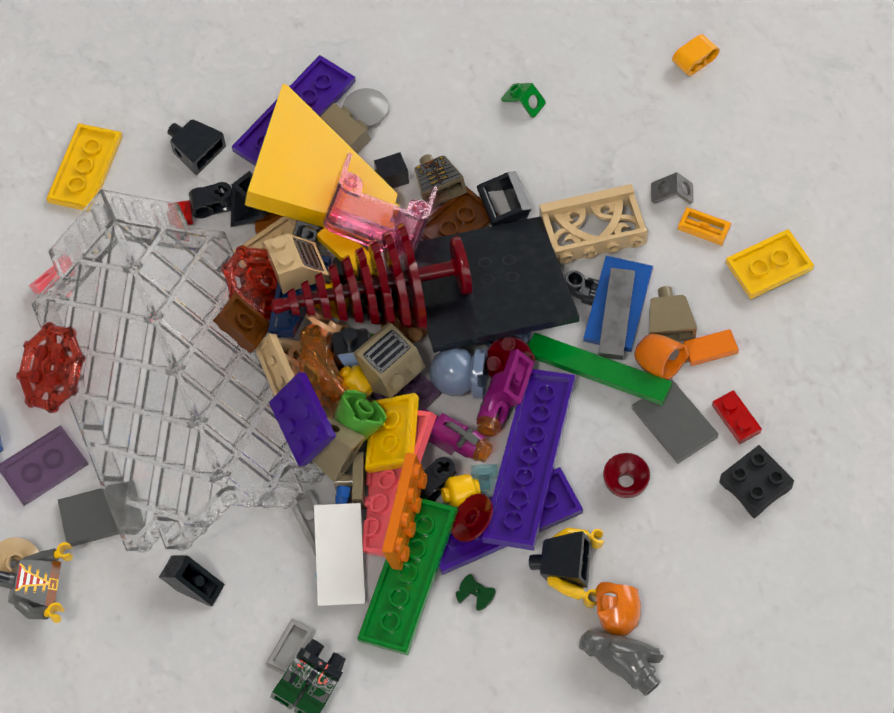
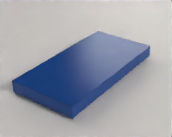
[583,256,653,352]

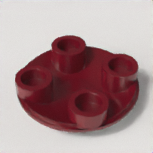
[485,337,535,378]

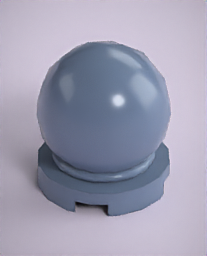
[429,348,488,399]

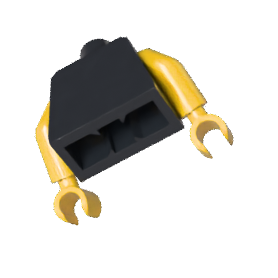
[529,527,604,608]

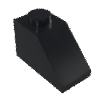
[159,555,225,606]

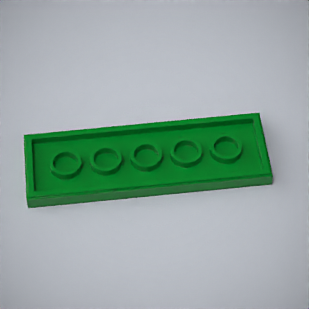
[357,498,458,656]

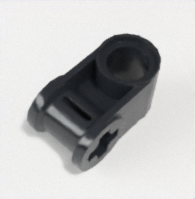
[188,182,232,219]
[420,457,457,502]

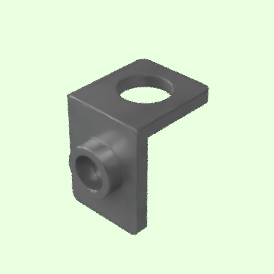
[651,172,694,204]

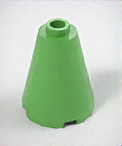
[333,390,387,442]

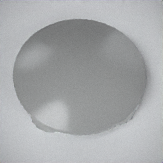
[342,88,388,128]

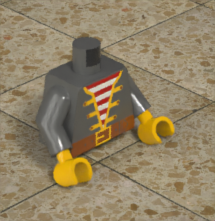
[0,542,73,623]

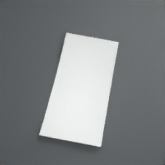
[314,503,365,606]

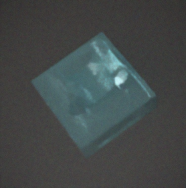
[471,464,497,491]

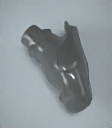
[579,630,664,696]

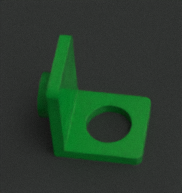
[501,83,546,117]

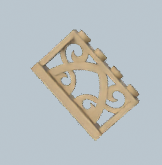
[539,184,648,264]
[255,333,339,419]

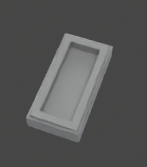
[266,619,316,675]

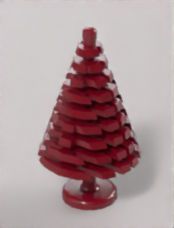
[271,223,472,330]

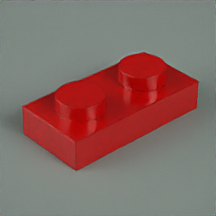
[712,390,762,444]

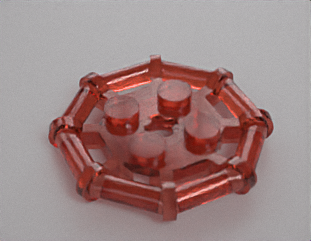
[221,245,278,320]
[16,322,86,414]

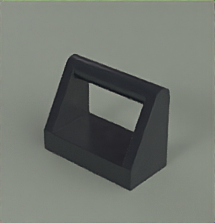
[476,171,531,226]

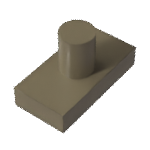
[334,452,366,510]

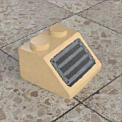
[265,233,329,294]

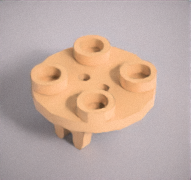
[305,309,349,345]

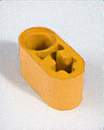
[672,34,720,76]

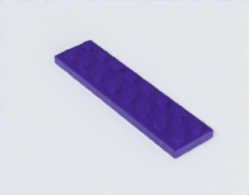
[482,369,576,551]

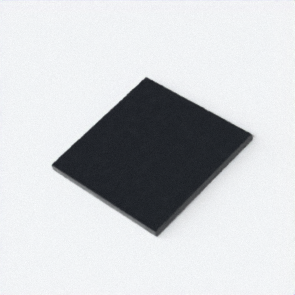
[411,216,579,353]

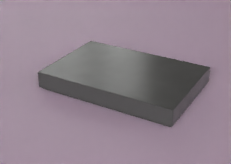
[632,379,719,464]
[58,480,144,547]

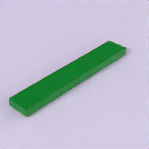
[528,333,672,406]

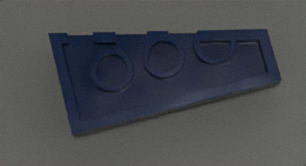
[268,256,332,337]

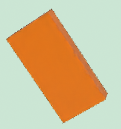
[683,329,739,366]

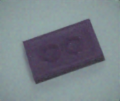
[0,425,89,506]

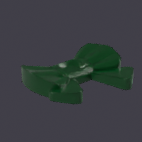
[456,574,496,611]

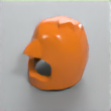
[634,334,690,380]
[596,582,641,636]

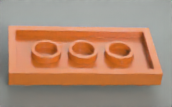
[382,453,427,570]

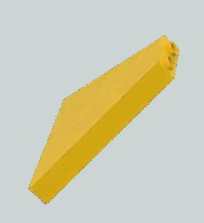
[245,84,400,244]

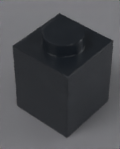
[374,152,409,189]

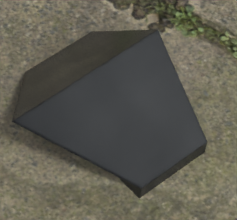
[230,171,270,227]

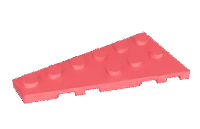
[362,410,436,557]

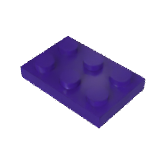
[268,372,336,466]

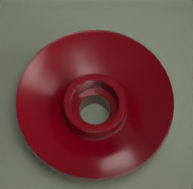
[451,494,493,542]

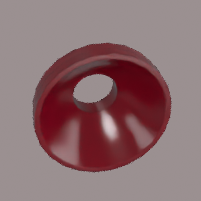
[603,453,650,498]

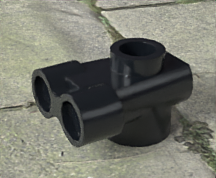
[563,270,599,306]

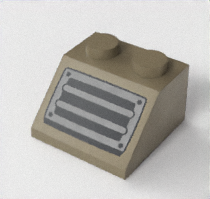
[354,323,426,398]

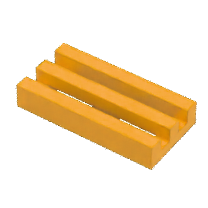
[677,207,731,246]

